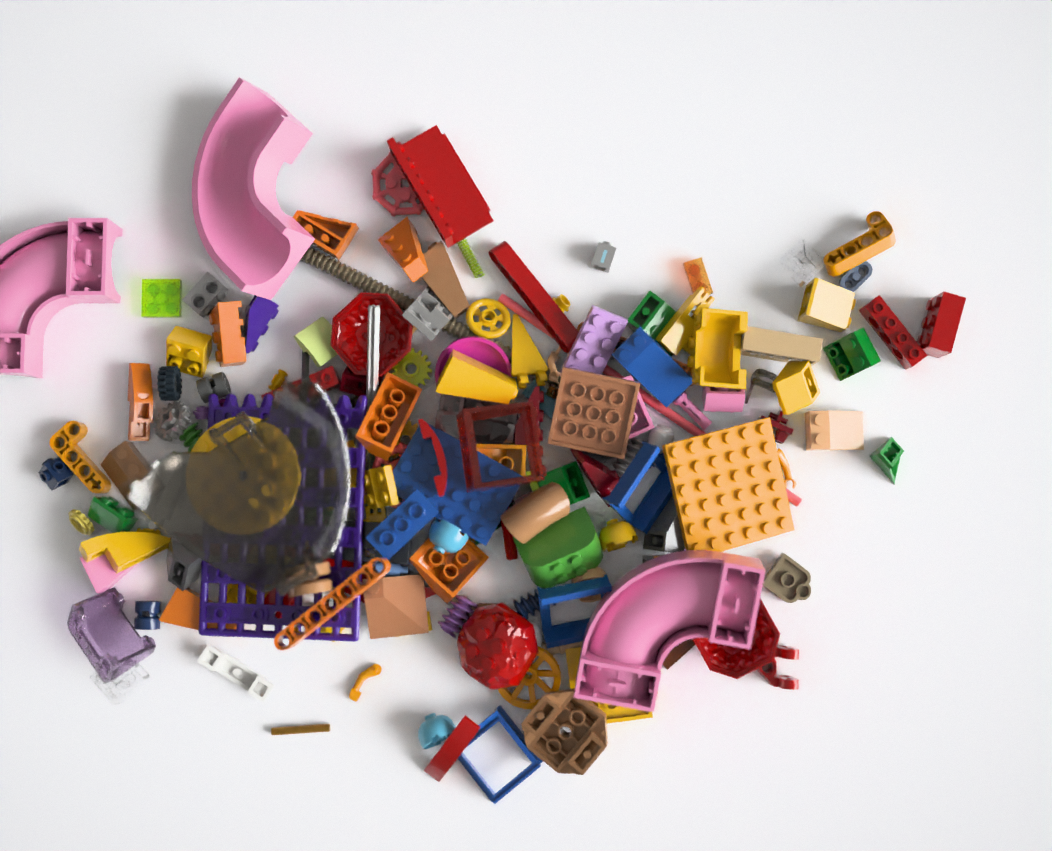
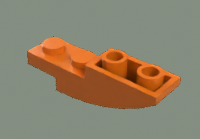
[127,363,153,441]

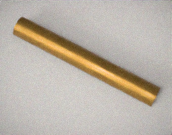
[271,724,331,736]

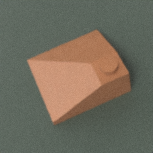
[363,575,429,639]

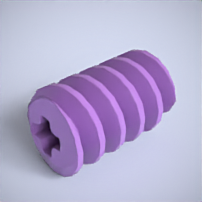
[438,595,478,638]

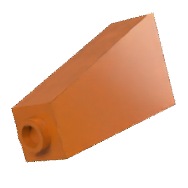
[159,587,236,630]

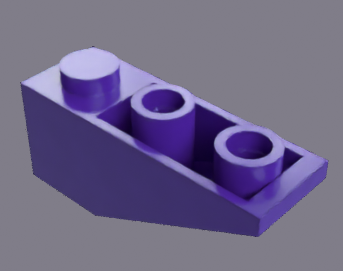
[244,295,279,354]

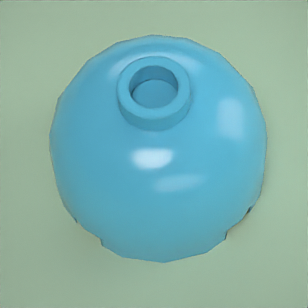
[429,518,469,554]
[418,713,456,749]

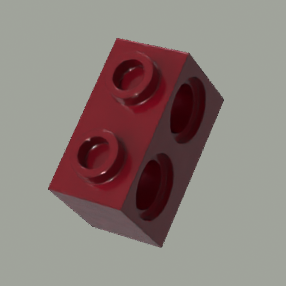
[339,366,384,396]

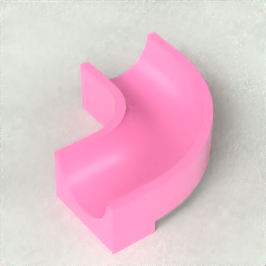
[192,77,315,300]
[0,218,123,378]
[574,550,766,712]

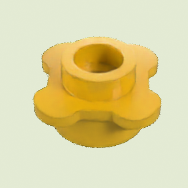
[552,294,570,313]

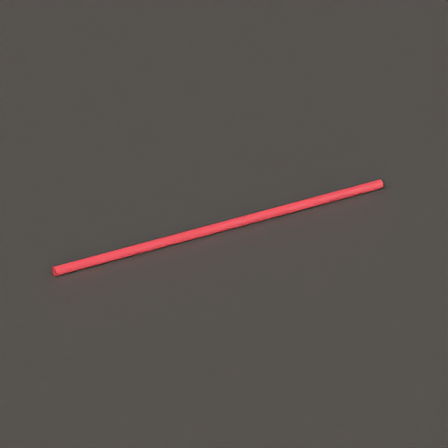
[498,293,802,507]

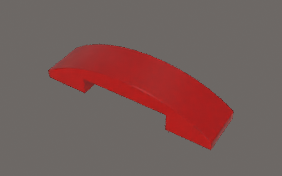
[418,419,448,497]
[423,715,481,782]

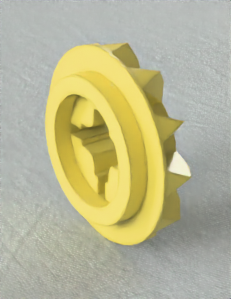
[68,509,95,536]

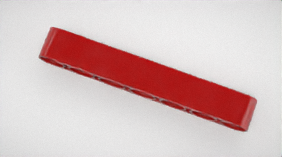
[488,241,579,354]

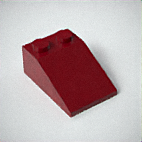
[570,449,621,507]

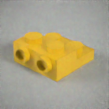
[364,465,399,509]

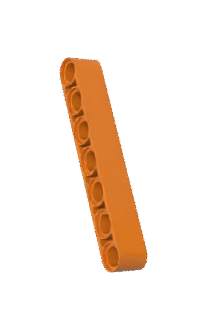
[274,557,391,651]

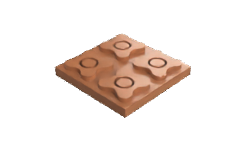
[547,367,641,459]

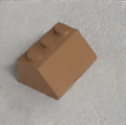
[100,441,165,511]

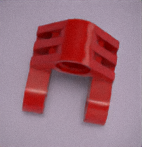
[757,646,799,690]

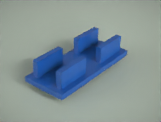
[365,489,440,560]

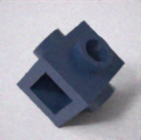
[38,457,74,491]

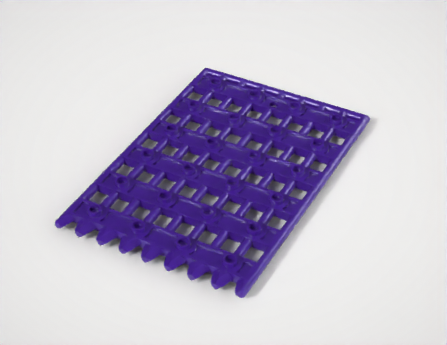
[198,393,367,642]

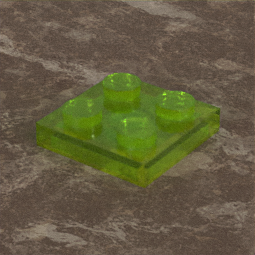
[141,279,182,318]

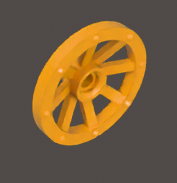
[498,646,561,709]

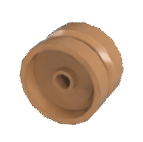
[285,562,333,597]

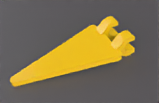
[511,314,548,389]

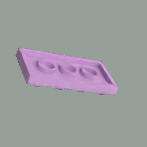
[560,305,628,374]

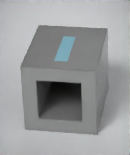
[591,241,617,273]

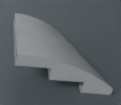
[402,286,453,341]

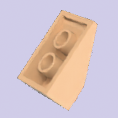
[805,411,864,451]

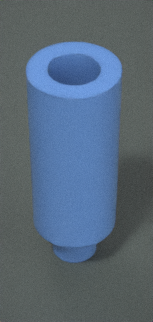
[376,562,408,577]

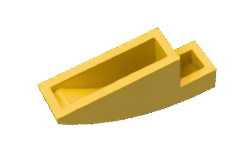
[79,532,170,574]

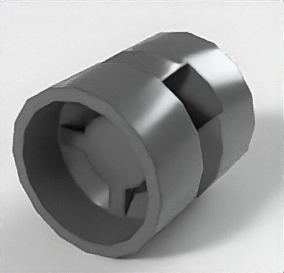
[196,371,232,404]

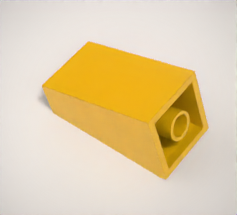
[435,349,518,404]

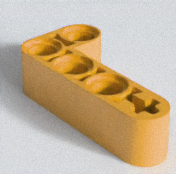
[823,211,896,277]
[49,421,111,494]

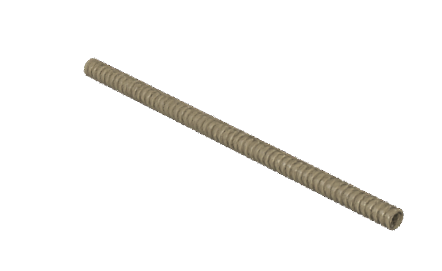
[300,247,561,388]

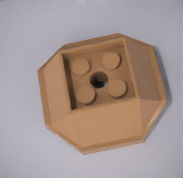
[521,688,608,775]

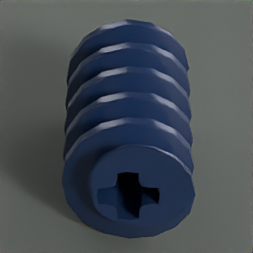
[513,588,557,620]

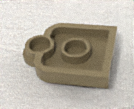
[763,552,811,603]

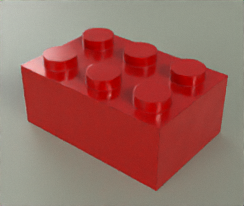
[916,291,966,358]

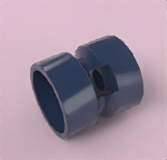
[134,601,161,630]

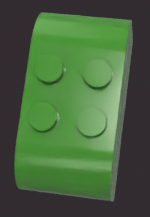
[513,506,603,588]

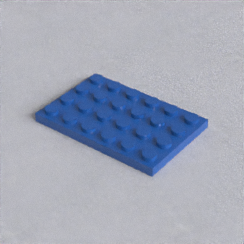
[392,422,525,546]

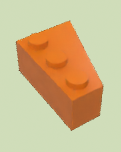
[293,210,359,260]
[377,216,428,283]
[209,301,247,367]

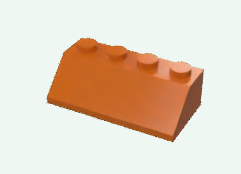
[355,372,423,461]

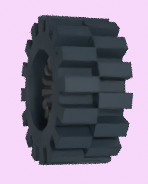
[157,366,182,401]

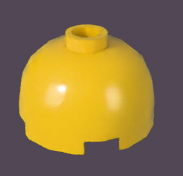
[599,518,639,552]

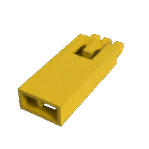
[655,286,714,356]

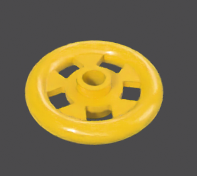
[466,298,511,339]

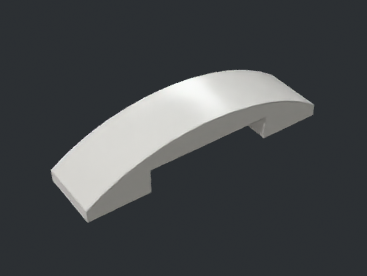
[197,644,274,703]

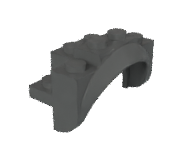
[435,394,519,444]

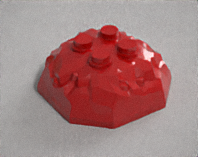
[330,292,413,377]
[693,598,781,679]
[457,602,539,690]

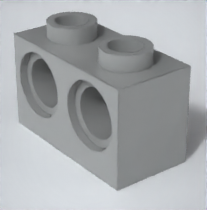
[182,271,229,318]

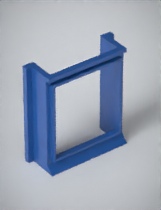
[603,441,673,534]
[537,574,612,649]
[458,705,543,804]

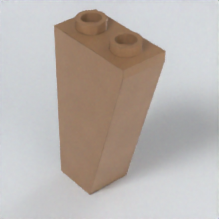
[421,241,469,319]

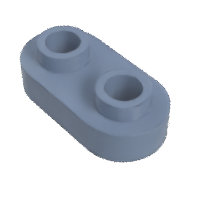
[838,261,873,292]

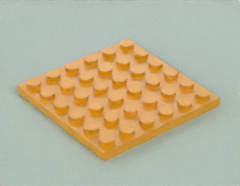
[662,417,795,552]

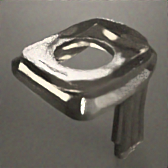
[744,369,777,404]

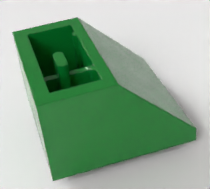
[823,327,881,381]
[535,461,590,505]
[88,496,139,533]

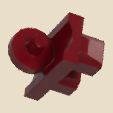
[757,410,794,444]

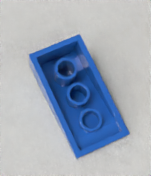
[612,326,693,408]

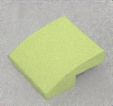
[293,316,338,368]

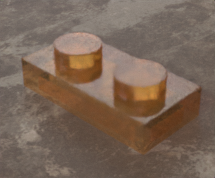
[683,257,713,295]

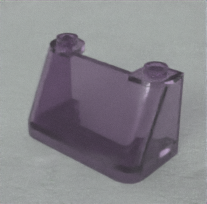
[67,587,156,683]

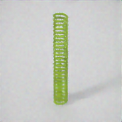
[456,239,485,278]

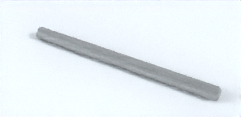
[365,305,380,470]

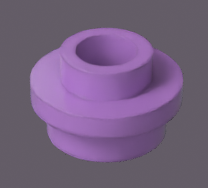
[193,406,208,419]

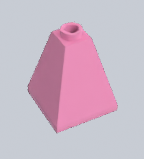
[80,554,137,595]

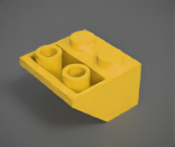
[166,326,212,378]
[772,361,820,415]

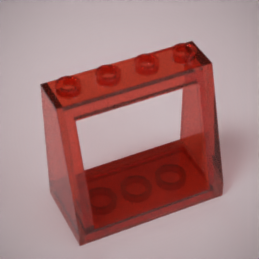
[456,401,546,493]

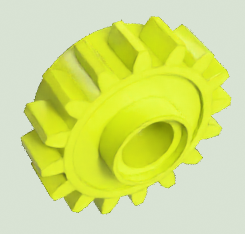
[391,348,433,387]

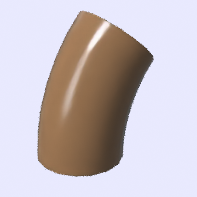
[501,482,570,544]

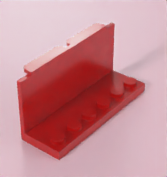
[387,125,494,248]

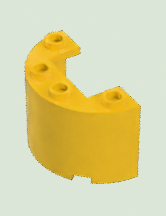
[687,308,748,389]

